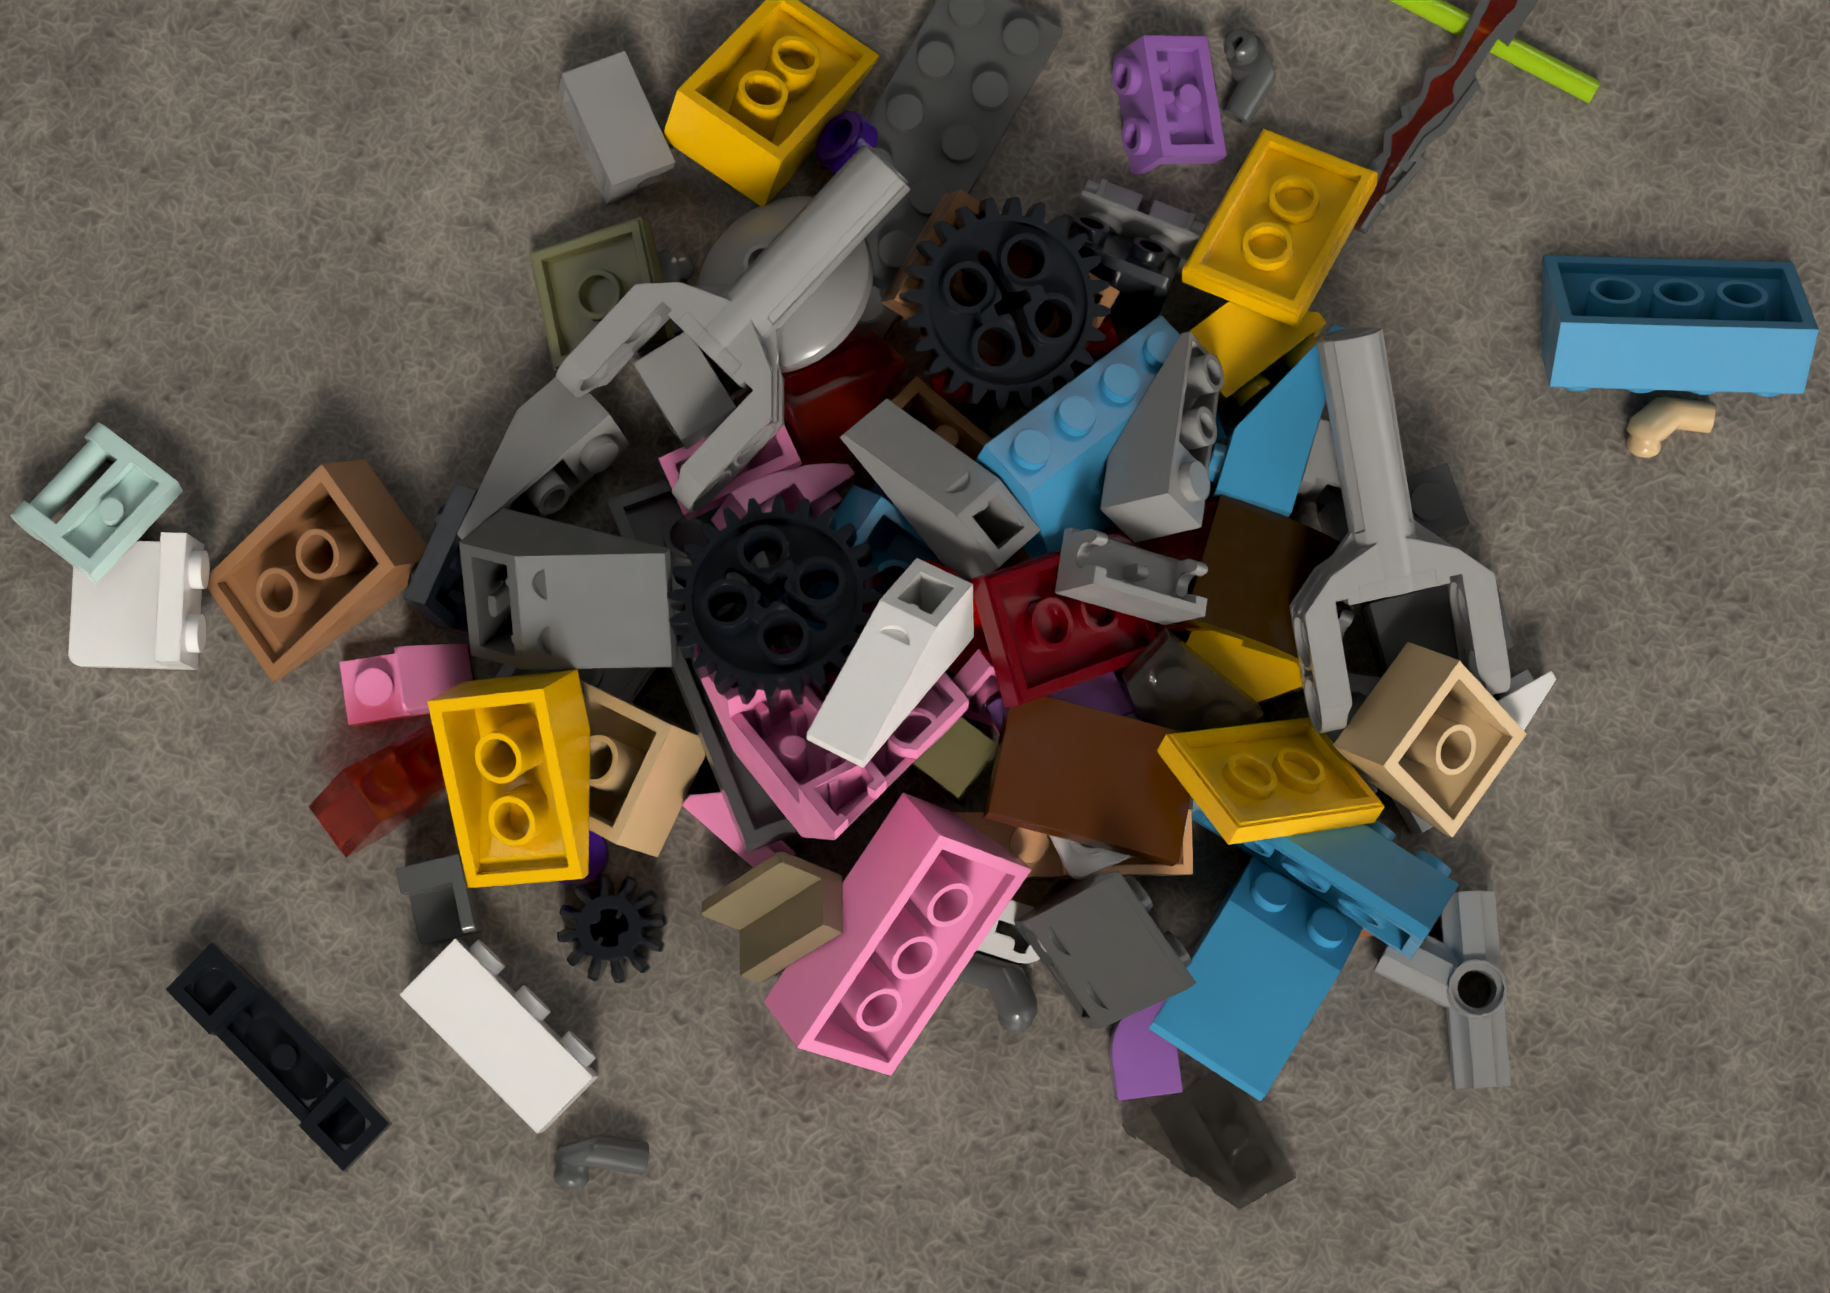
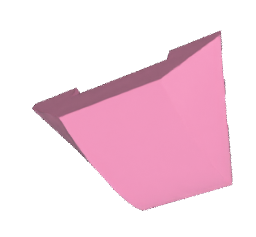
[694,643,969,840]

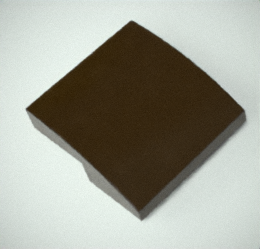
[1182,495,1339,663]

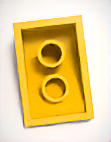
[663,0,880,207]
[427,669,590,888]

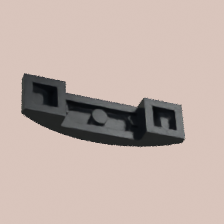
[166,942,392,1172]

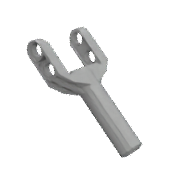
[556,144,911,513]
[1289,326,1511,734]

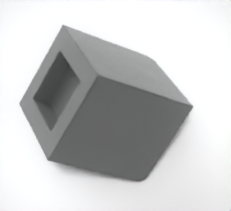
[395,854,484,945]

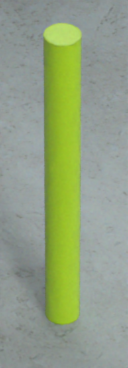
[1389,0,1601,104]

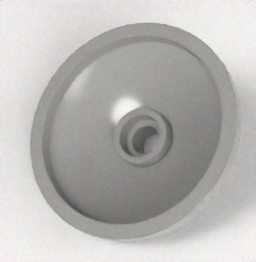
[696,196,874,373]

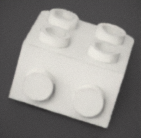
[68,532,210,670]

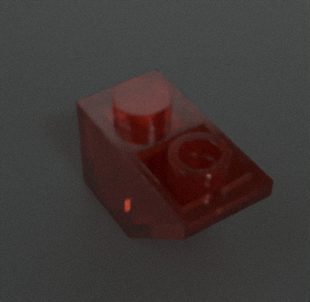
[308,723,446,858]

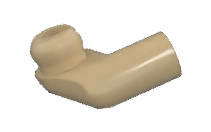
[1626,396,1716,458]

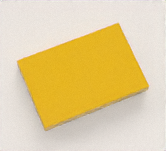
[1182,128,1378,329]
[1157,717,1385,845]

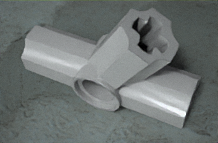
[1373,890,1511,1090]

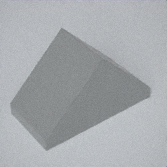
[633,332,737,449]

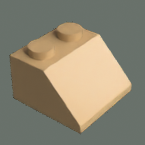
[1333,642,1526,838]
[580,679,706,858]

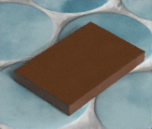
[983,696,1191,866]

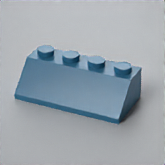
[1542,255,1819,397]
[975,315,1225,558]
[1192,800,1459,959]

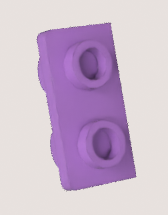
[1112,35,1227,174]

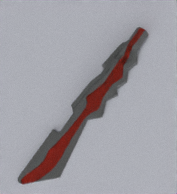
[1353,0,1538,234]

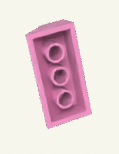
[764,793,1032,1076]

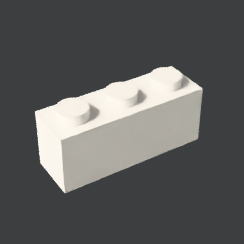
[400,939,599,1134]

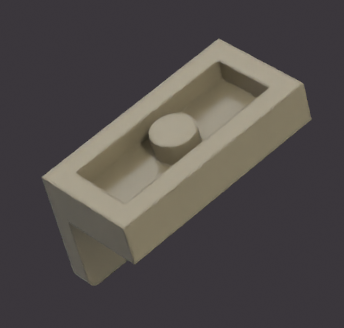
[702,852,843,983]

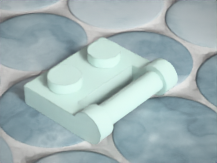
[10,422,183,584]

